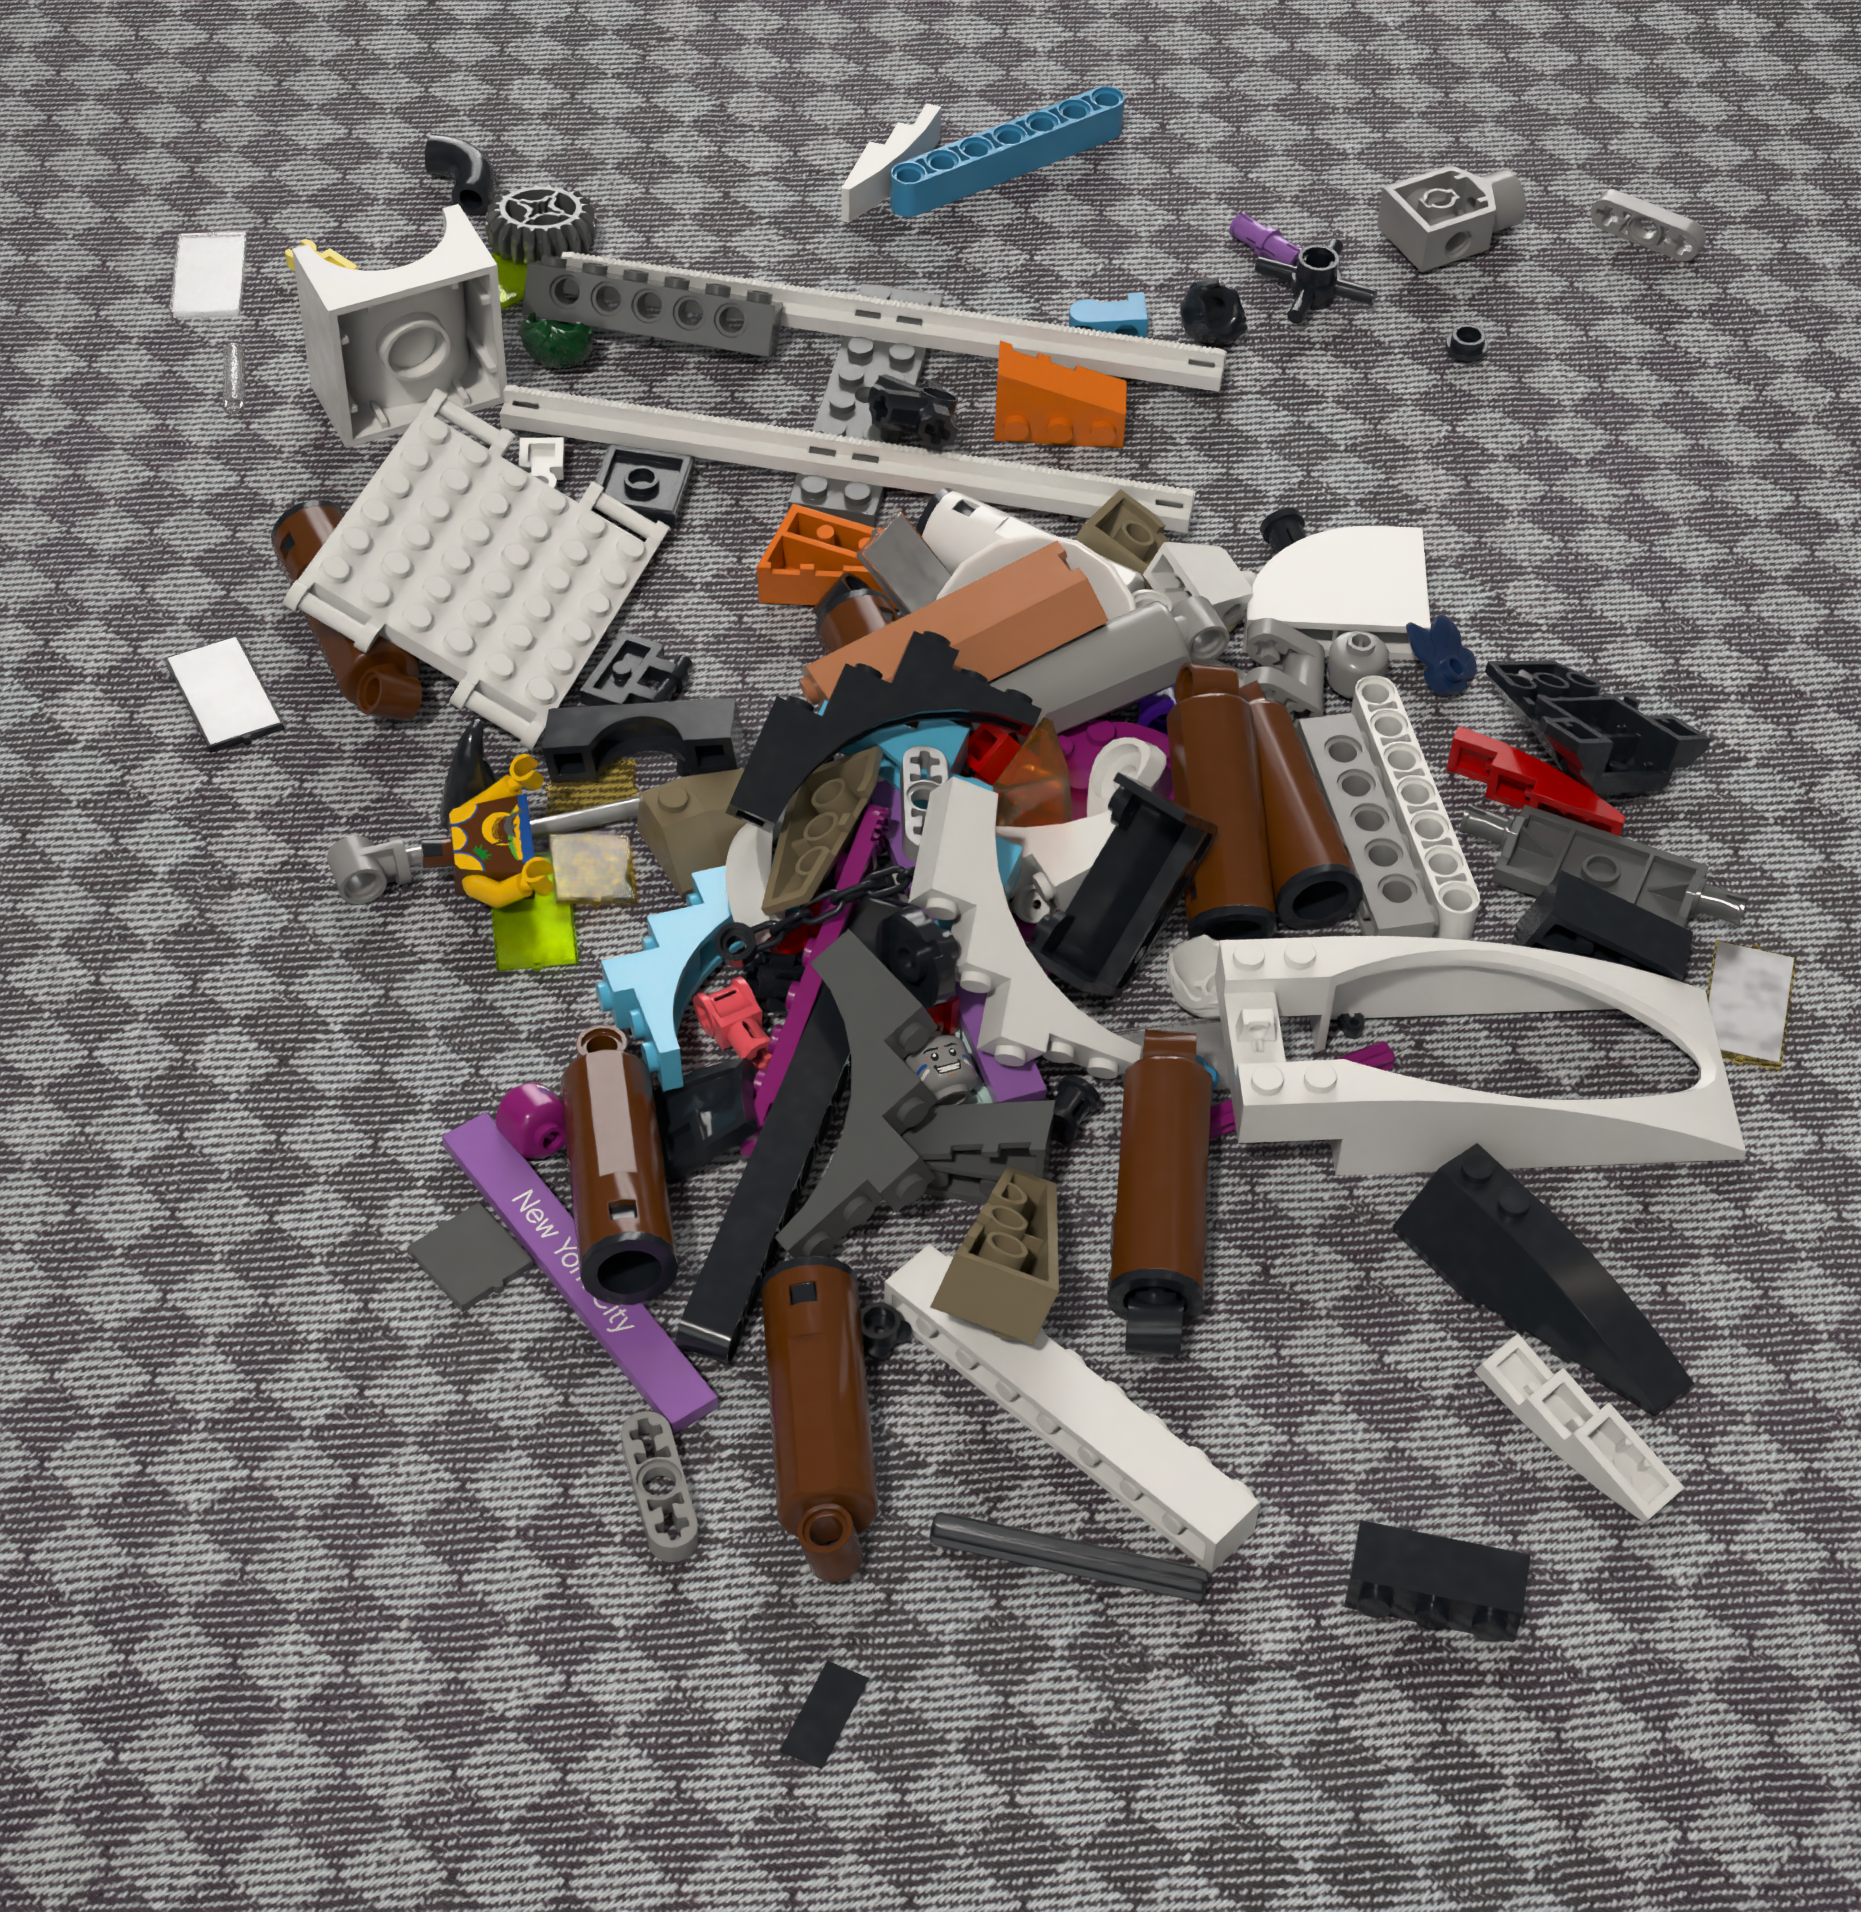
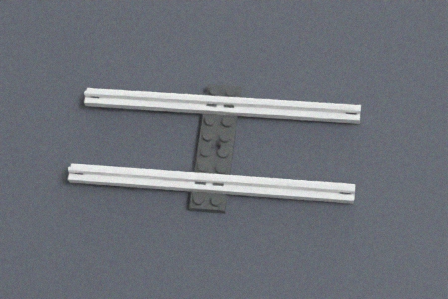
[500,252,1227,533]

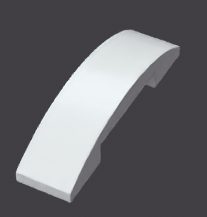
[725,805,787,948]

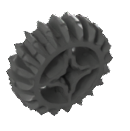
[485,184,597,265]

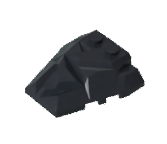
[1485,660,1711,798]

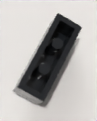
[1344,1520,1530,1643]

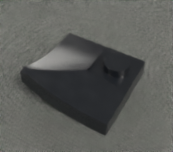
[654,1057,759,1183]

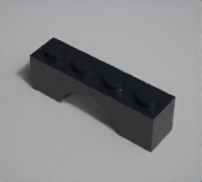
[542,698,743,782]

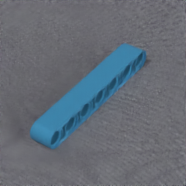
[890,86,1125,217]

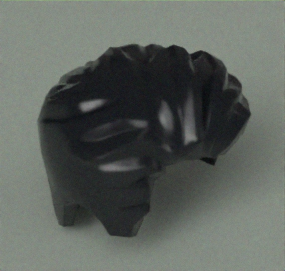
[1180,278,1248,346]

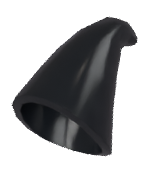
[439,719,500,831]

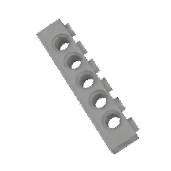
[1297,712,1439,938]

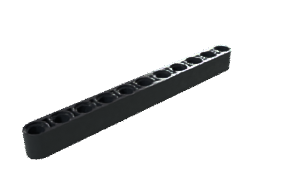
[676,896,913,1364]

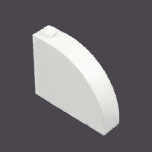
[1243,526,1431,660]

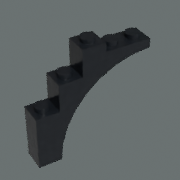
[725,631,1042,833]

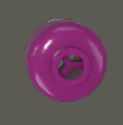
[495,1082,565,1160]

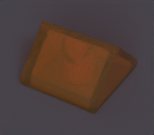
[993,717,1072,827]

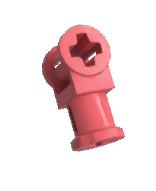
[693,976,772,1074]

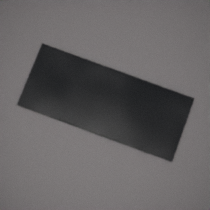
[780,1661,869,1769]

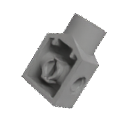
[1377,165,1526,272]

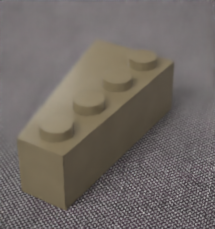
[930,1166,1059,1344]

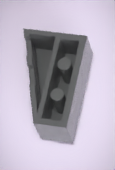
[900,1100,1055,1204]

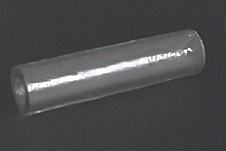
[223,343,245,415]

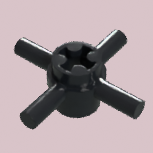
[1254,239,1377,324]

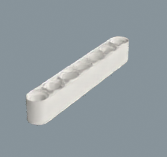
[1351,675,1480,940]

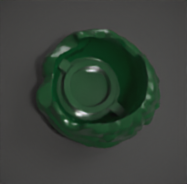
[518,312,594,369]

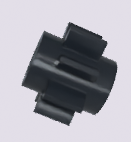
[746,952,805,1013]

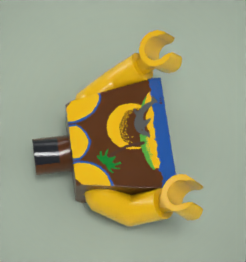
[421,754,555,908]

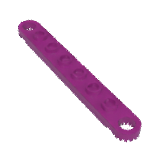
[740,804,892,1158]

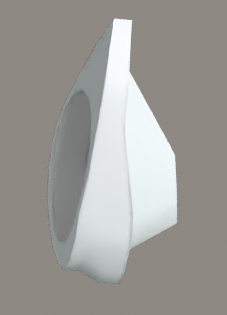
[1087,737,1167,817]

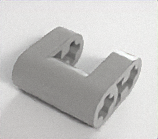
[1244,618,1325,731]

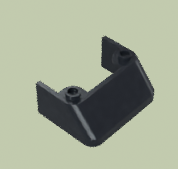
[1024,772,1218,997]

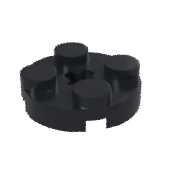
[876,905,958,1009]

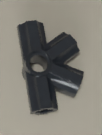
[867,374,958,452]

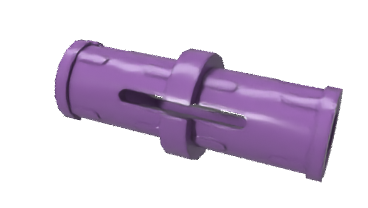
[1229,212,1302,266]

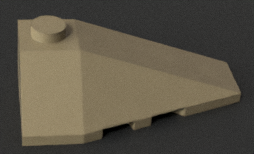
[1074,489,1246,634]
[761,746,883,916]
[637,768,747,898]

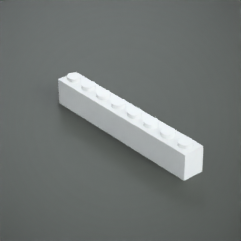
[884,1244,1260,1574]

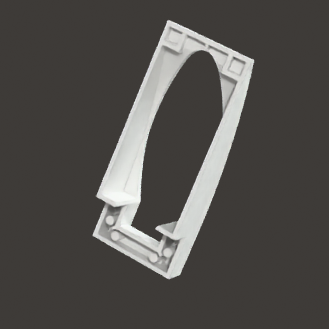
[1215,936,1746,1175]

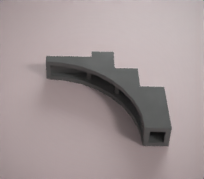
[775,929,938,1258]

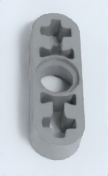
[1590,190,1706,261]
[900,746,948,863]
[621,1411,698,1562]

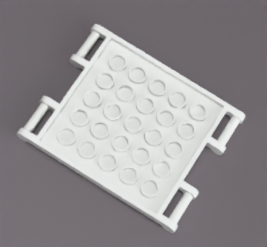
[282,388,670,751]

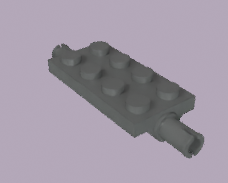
[1459,803,1749,928]

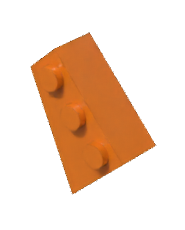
[994,341,1127,448]
[756,504,904,609]

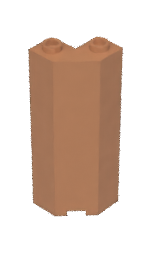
[799,540,1108,709]

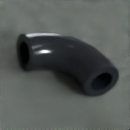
[425,134,497,215]

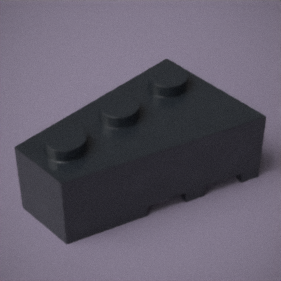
[1511,870,1693,981]

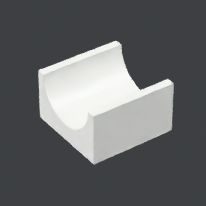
[292,204,507,448]

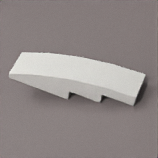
[841,103,941,222]
[1474,1334,1685,1523]

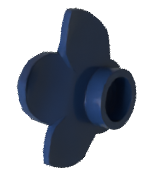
[1406,614,1477,696]

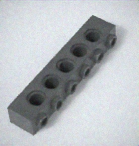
[522,255,783,357]

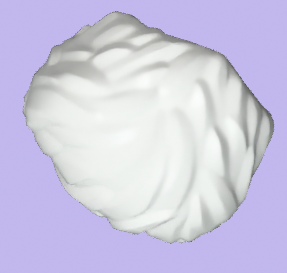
[1166,934,1228,1019]

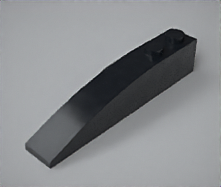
[1392,1143,1694,1417]

